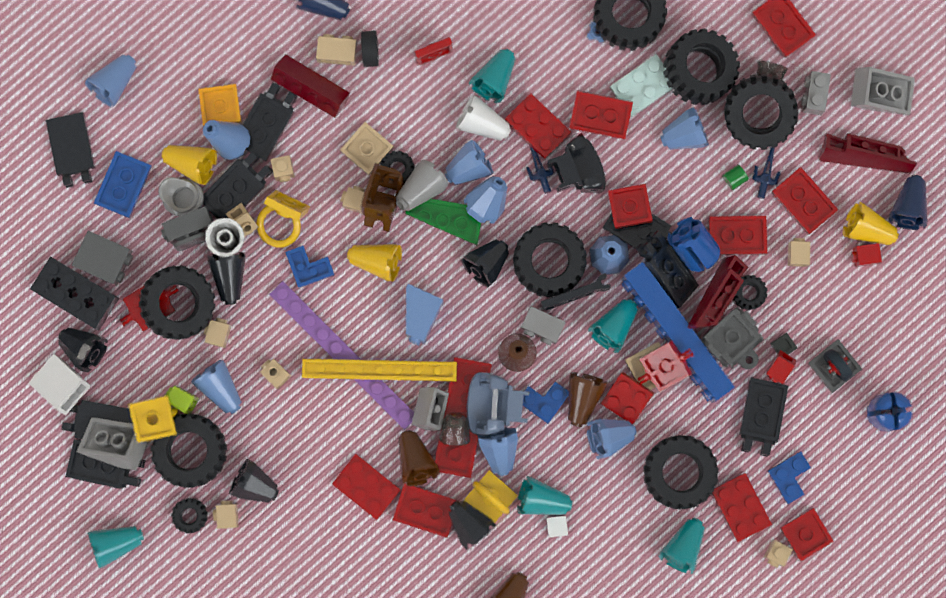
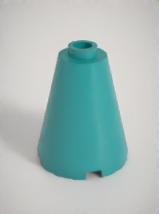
[469,49,516,103]
[588,299,638,353]
[517,476,573,515]
[658,518,705,574]
[87,526,144,568]

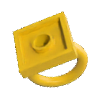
[256,190,310,248]
[129,395,178,443]
[464,471,518,523]

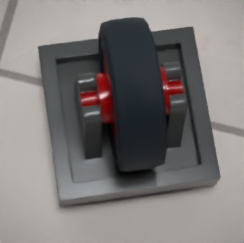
[807,339,862,393]

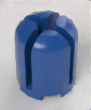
[667,217,720,272]
[867,392,913,432]

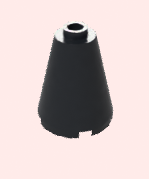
[207,252,246,305]

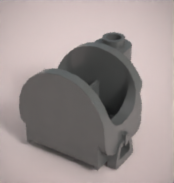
[700,307,764,370]

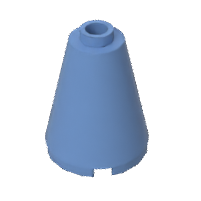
[85,55,136,107]
[203,120,250,160]
[191,359,242,414]

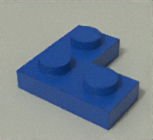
[285,246,335,288]
[523,382,569,424]
[767,451,811,504]

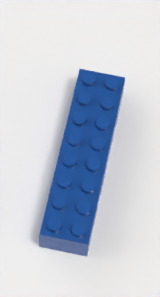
[621,262,735,403]

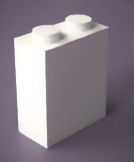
[29,354,91,415]

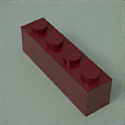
[270,54,350,118]

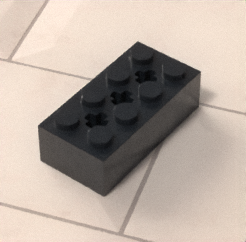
[30,256,119,331]

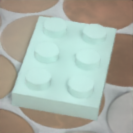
[610,54,673,118]

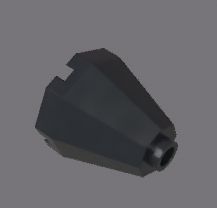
[461,239,509,288]
[58,327,108,373]
[229,459,279,503]
[448,500,496,550]

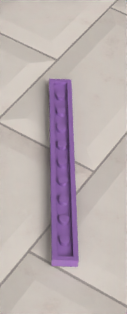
[269,281,414,430]

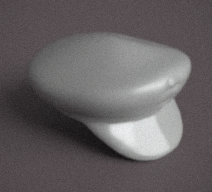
[158,177,204,217]

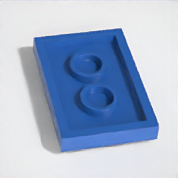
[94,151,152,219]

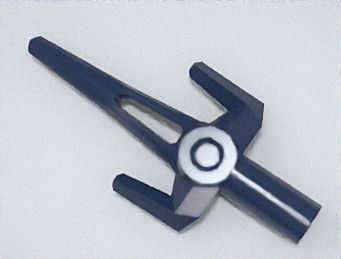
[526,146,554,194]
[752,146,781,199]

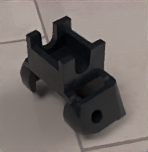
[546,133,606,193]

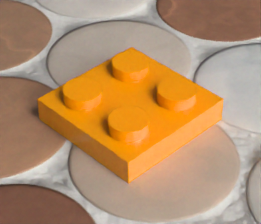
[198,84,242,127]

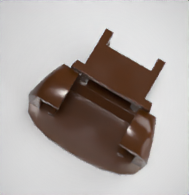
[361,162,403,232]

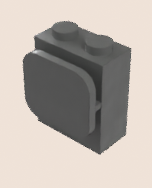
[161,206,214,251]
[72,231,133,286]

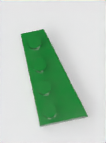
[405,199,481,246]

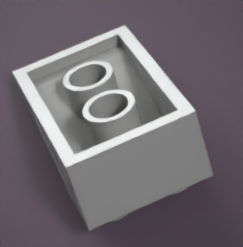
[851,67,915,115]
[77,417,149,470]

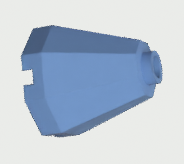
[660,107,709,150]
[445,140,494,185]
[464,176,507,224]
[589,235,629,275]
[587,419,636,459]
[478,427,518,476]

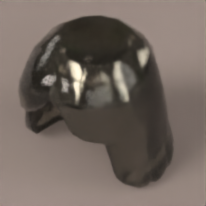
[756,60,788,81]
[439,412,471,446]

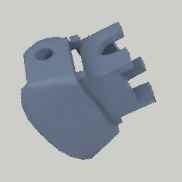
[467,372,530,435]

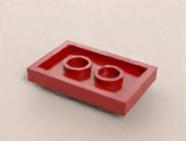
[751,0,816,58]
[569,90,633,139]
[504,93,571,160]
[771,167,838,235]
[708,216,768,255]
[332,454,401,520]
[713,473,772,542]
[392,483,457,538]

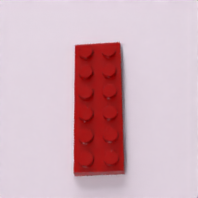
[435,357,492,478]

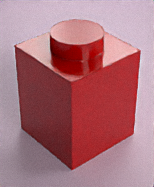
[851,243,882,267]
[766,350,797,384]

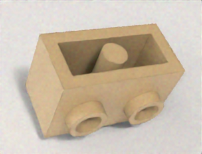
[316,34,357,66]

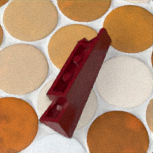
[819,133,917,174]
[687,255,749,329]

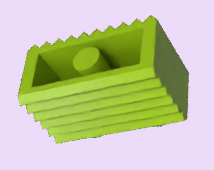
[165,386,199,414]

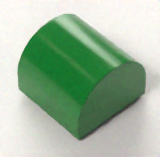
[722,164,749,191]

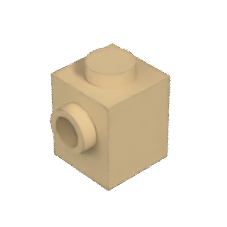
[271,155,295,182]
[340,186,365,214]
[226,203,258,237]
[788,238,810,267]
[204,318,231,348]
[260,359,291,389]
[213,501,239,529]
[764,540,793,568]

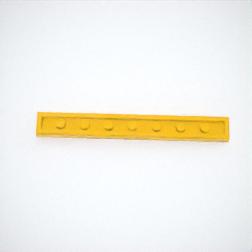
[302,359,457,382]

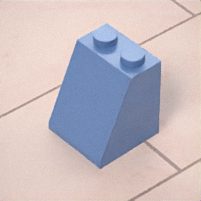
[406,284,444,346]

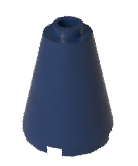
[296,0,350,20]
[888,175,928,230]

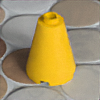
[161,145,217,185]
[843,202,899,245]
[347,244,402,282]

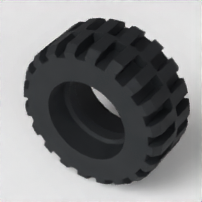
[593,0,667,51]
[663,28,740,105]
[724,74,799,150]
[513,222,587,297]
[139,265,216,340]
[150,413,227,488]
[643,435,719,509]

